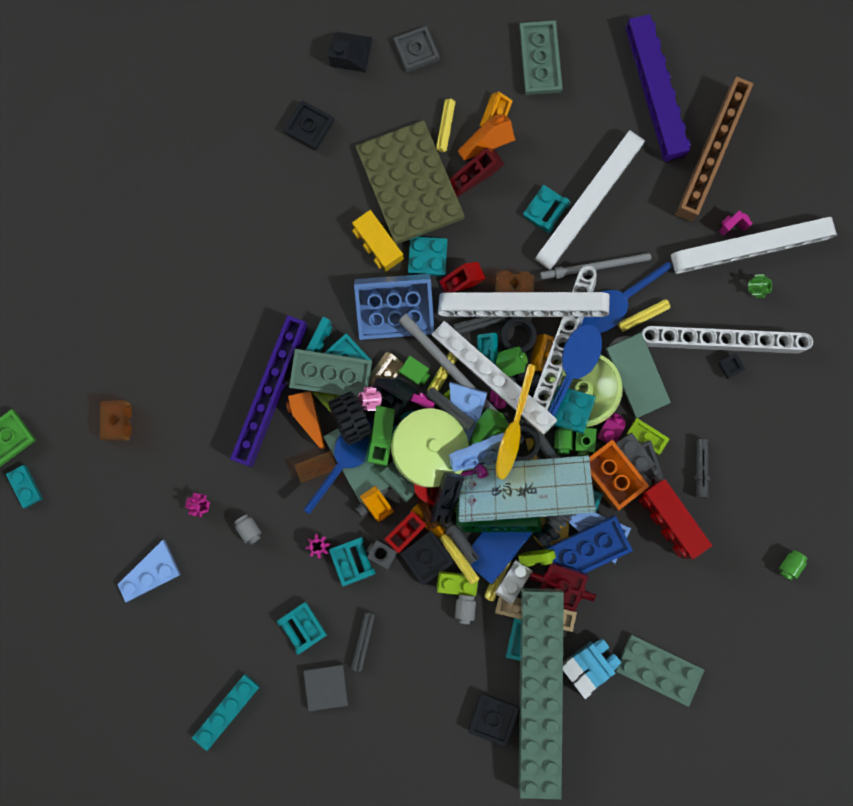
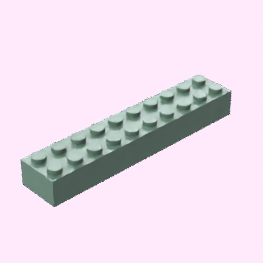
[518,588,564,799]

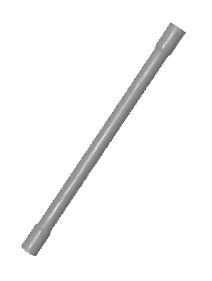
[398,313,525,445]

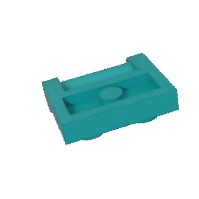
[522,185,571,233]
[329,537,376,587]
[276,602,328,655]

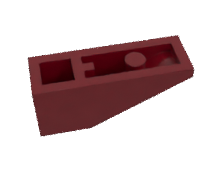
[449,147,505,197]

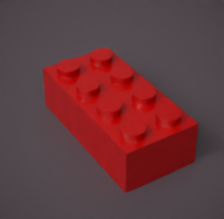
[638,479,712,559]

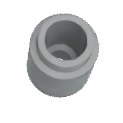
[234,514,262,545]
[455,595,476,624]

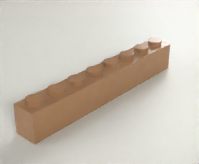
[675,76,754,222]

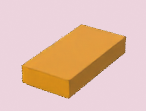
[360,485,394,523]

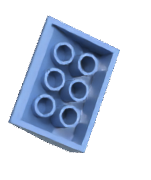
[354,274,434,340]

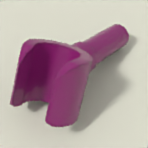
[461,464,489,479]

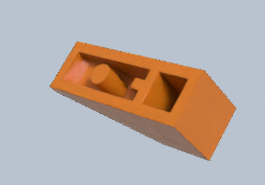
[458,114,515,161]
[286,391,325,449]

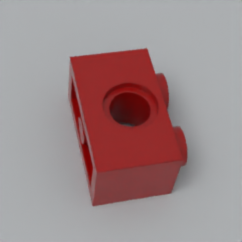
[385,511,426,553]

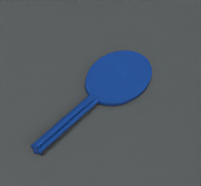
[580,262,672,333]
[548,325,602,417]
[303,418,373,514]

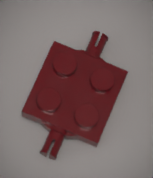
[529,562,596,612]

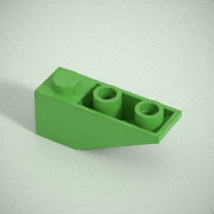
[364,406,395,466]
[468,408,508,465]

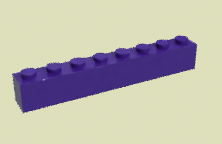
[625,14,691,162]
[230,315,308,468]

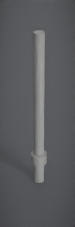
[540,253,651,280]

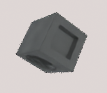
[366,540,397,569]

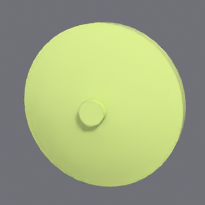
[545,355,623,427]
[391,408,469,488]

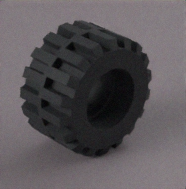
[329,391,371,445]

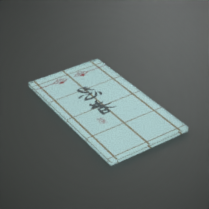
[458,456,596,522]

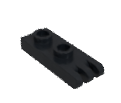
[430,472,465,525]

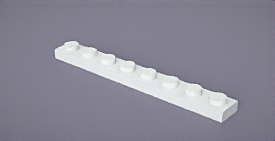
[431,321,557,435]

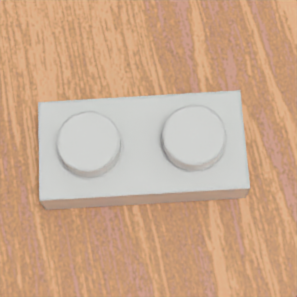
[495,560,532,604]

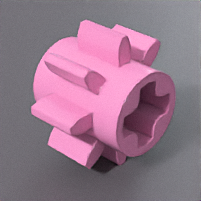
[358,387,382,411]

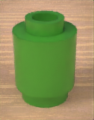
[554,427,574,455]
[779,550,808,581]

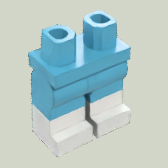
[563,638,621,699]

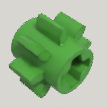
[748,274,772,298]

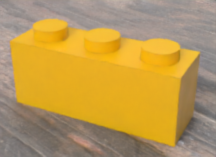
[352,210,404,272]

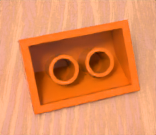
[586,440,649,511]

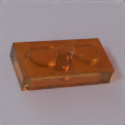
[295,451,336,483]

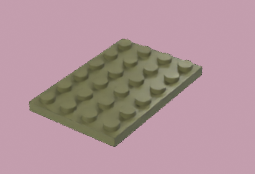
[356,120,465,245]

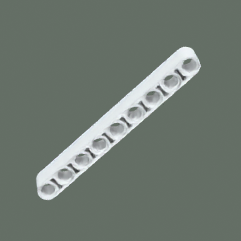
[535,130,645,270]
[670,217,837,274]
[533,266,597,411]
[438,292,610,317]
[640,326,813,354]

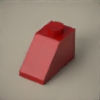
[439,262,486,293]

